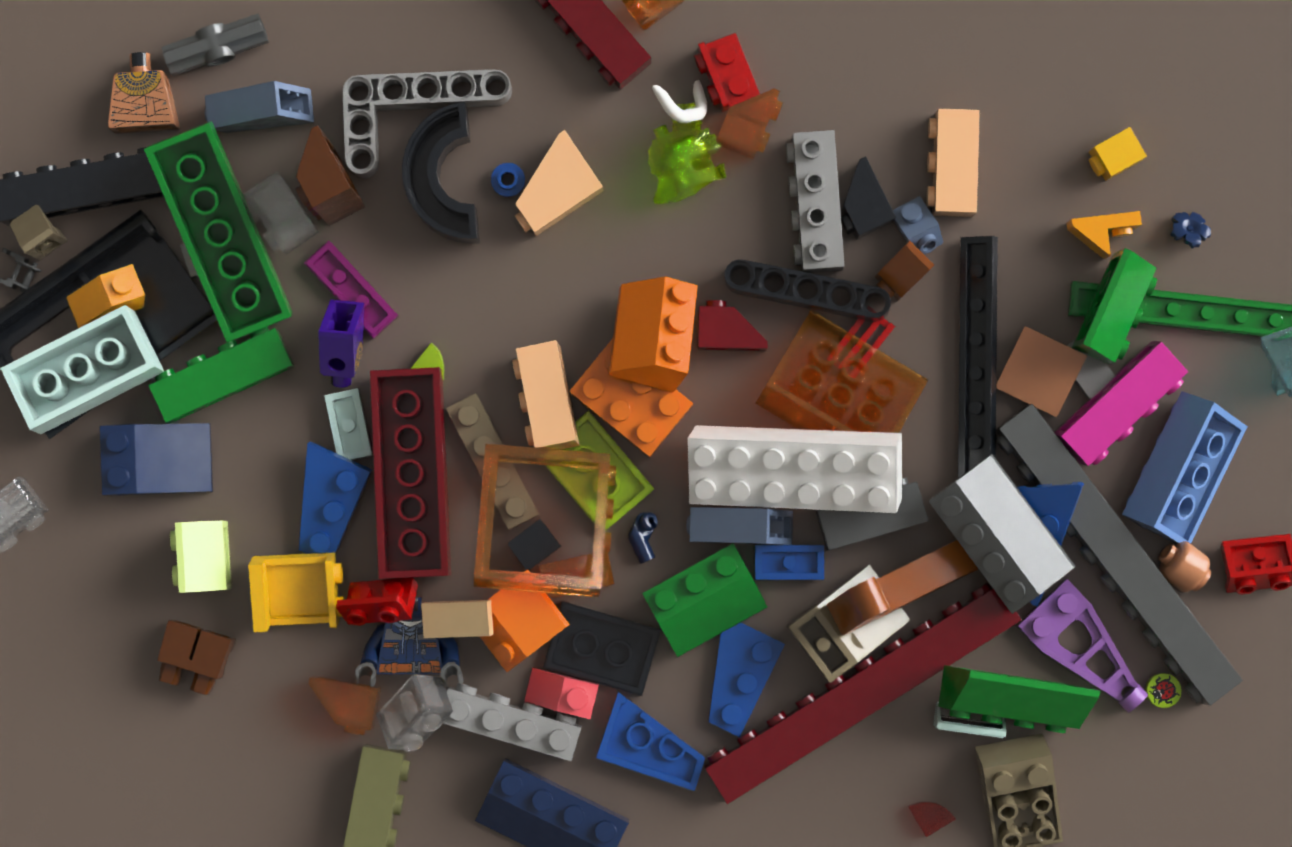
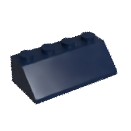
[475,758,629,847]

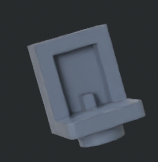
[893,196,943,254]

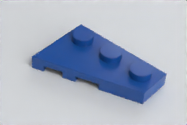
[299,441,372,554]
[708,622,785,737]
[596,692,705,791]

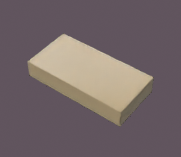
[421,600,493,638]

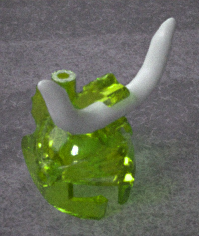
[648,80,726,204]

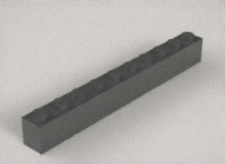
[996,404,1243,706]

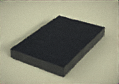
[543,601,661,696]

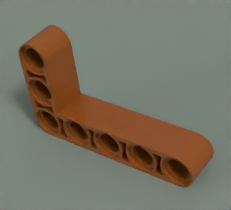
[827,540,978,636]

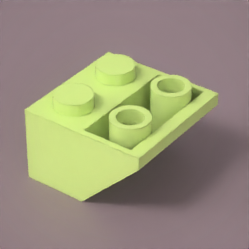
[170,520,232,593]

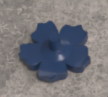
[1170,212,1211,249]

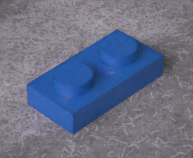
[755,545,824,580]

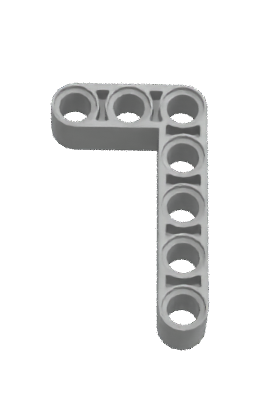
[343,69,512,179]

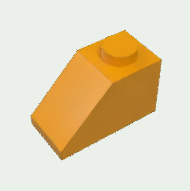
[66,264,145,328]

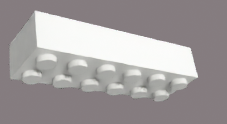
[688,425,902,513]

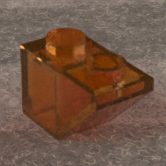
[716,88,783,159]

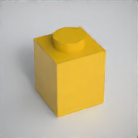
[1089,127,1147,181]

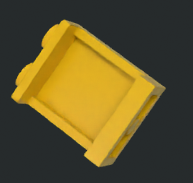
[248,552,345,632]

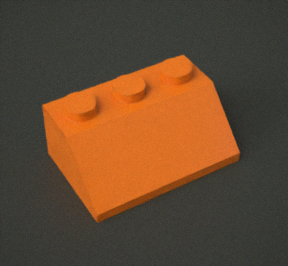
[608,276,698,393]

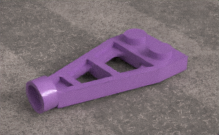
[1016,579,1148,713]

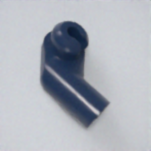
[628,512,658,564]

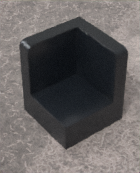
[508,519,562,571]

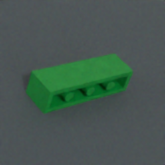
[148,326,295,424]

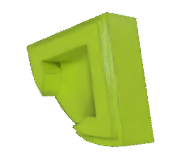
[411,343,444,380]

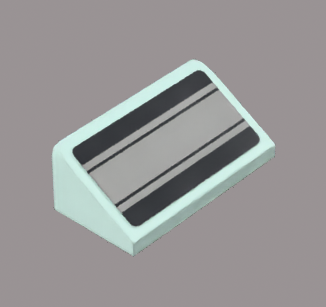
[933,701,1007,738]

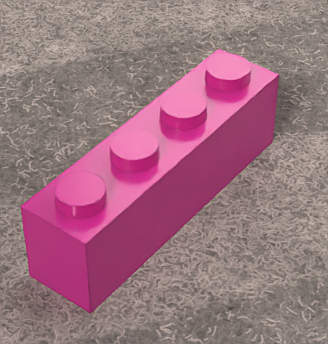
[1054,341,1188,466]

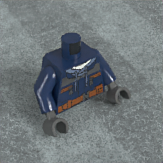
[355,597,464,687]

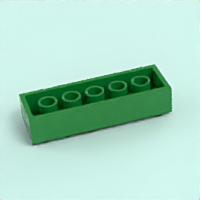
[144,121,292,342]

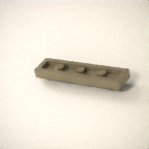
[446,393,540,530]

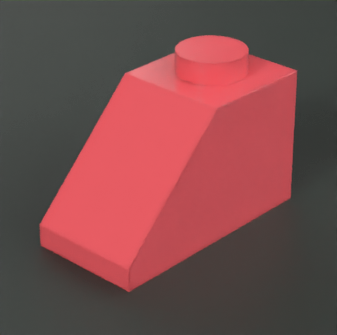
[524,668,599,719]

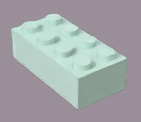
[0,305,164,434]

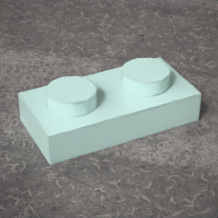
[324,388,373,460]

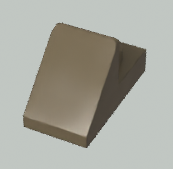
[10,205,68,260]

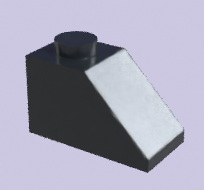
[841,156,896,240]

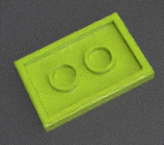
[536,411,655,533]

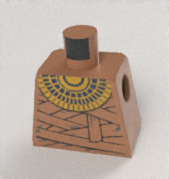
[108,52,180,134]

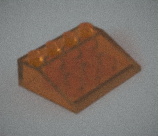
[755,310,928,433]

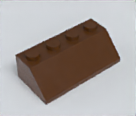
[295,125,365,226]

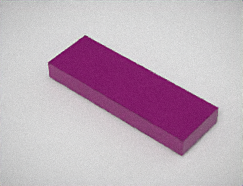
[304,240,399,339]

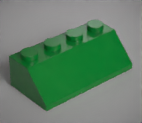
[938,665,1100,734]

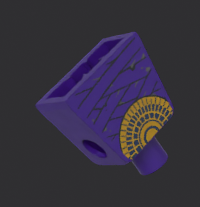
[318,299,364,388]

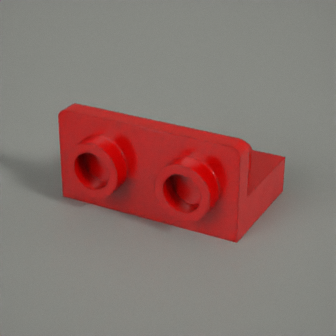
[694,33,761,112]
[1220,534,1292,595]
[336,577,418,626]

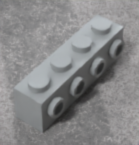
[786,130,845,273]
[438,683,582,761]

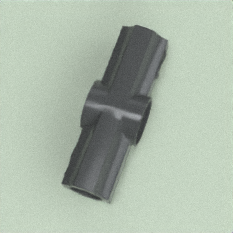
[161,14,269,76]

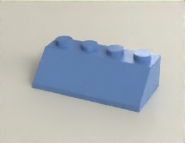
[1122,391,1248,544]

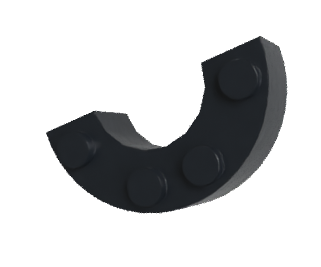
[402,102,480,244]

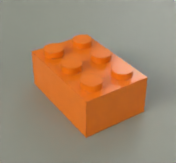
[569,338,693,458]

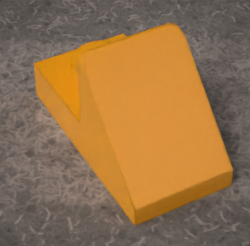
[1066,211,1142,259]

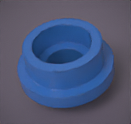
[491,163,525,197]

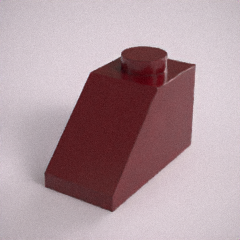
[698,300,768,351]

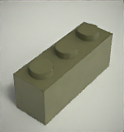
[343,744,411,847]

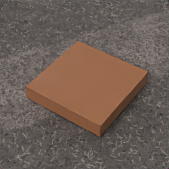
[996,326,1087,417]

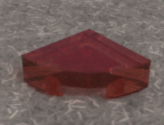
[907,801,956,837]

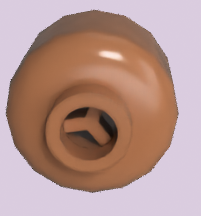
[1158,541,1211,592]

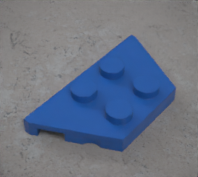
[1017,482,1084,607]

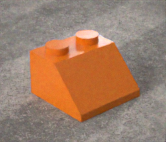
[480,569,570,672]

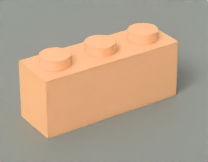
[926,109,979,217]
[512,340,580,454]

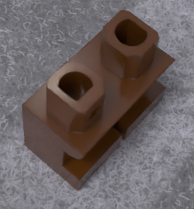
[157,619,236,695]

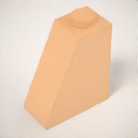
[514,130,604,236]

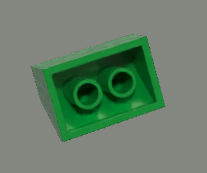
[1072,248,1157,364]
[642,543,768,657]

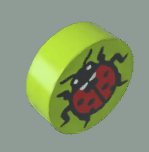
[1145,673,1182,708]

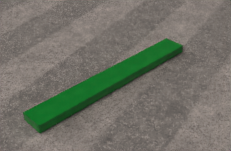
[1068,281,1292,340]

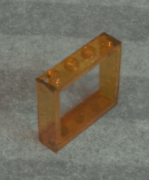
[474,444,616,597]

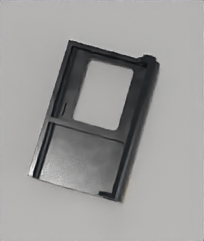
[0,210,217,439]

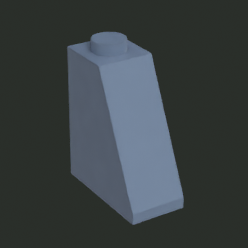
[204,81,314,133]
[686,507,793,545]

